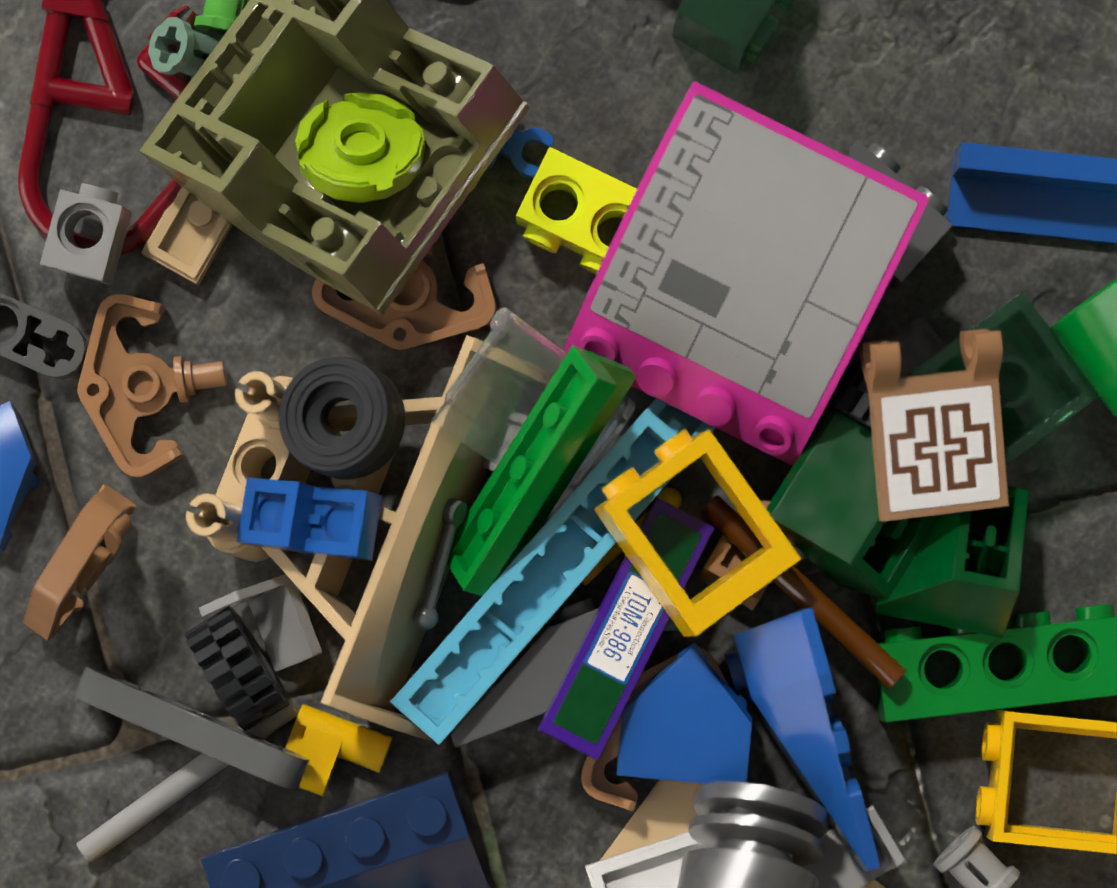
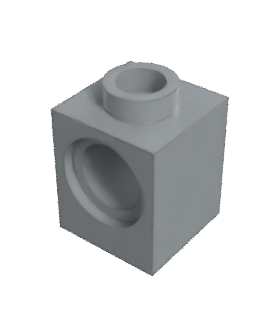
[40,183,132,285]

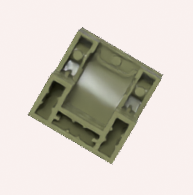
[139,0,530,314]

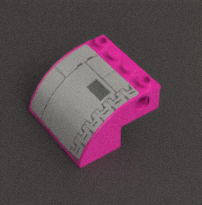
[562,81,930,466]

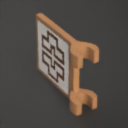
[859,329,1009,521]

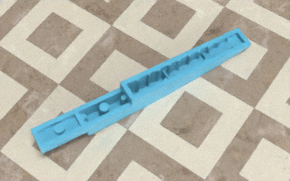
[390,398,715,745]

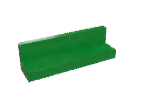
[447,345,636,596]

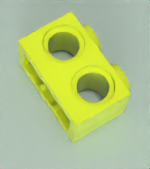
[516,147,637,274]

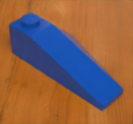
[724,608,880,872]

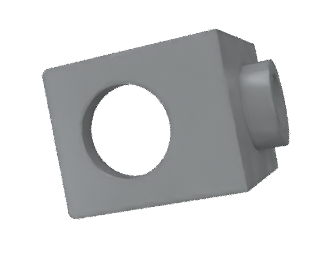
[199,574,322,672]
[801,806,906,888]

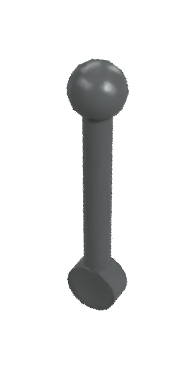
[413,498,467,630]

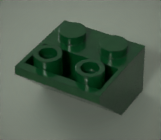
[766,409,941,600]
[875,486,1029,638]

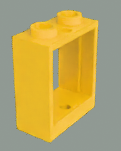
[593,429,801,637]
[976,709,1117,854]

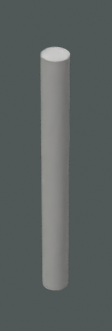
[76,698,299,864]

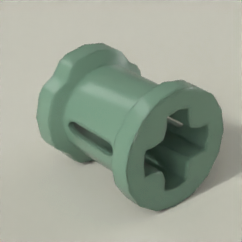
[148,17,224,79]

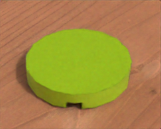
[295,92,425,203]

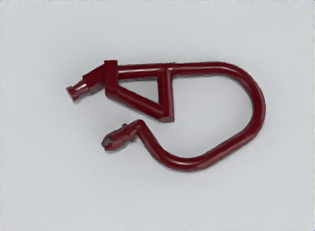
[18,0,197,255]

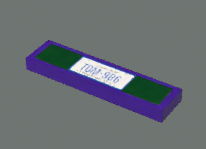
[537,498,714,760]

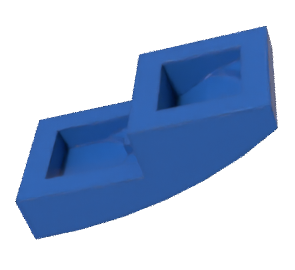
[236,478,382,561]

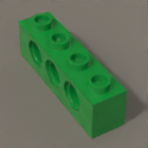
[873,604,1117,722]

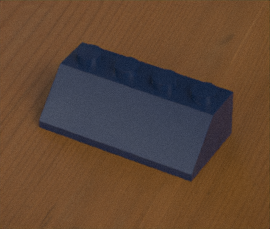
[201,770,490,888]

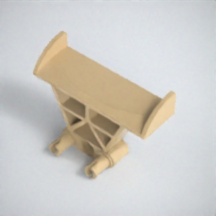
[186,335,554,741]

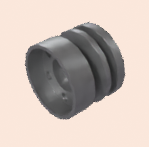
[677,782,830,888]

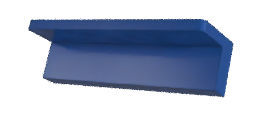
[947,142,1117,245]

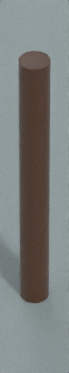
[701,495,907,690]

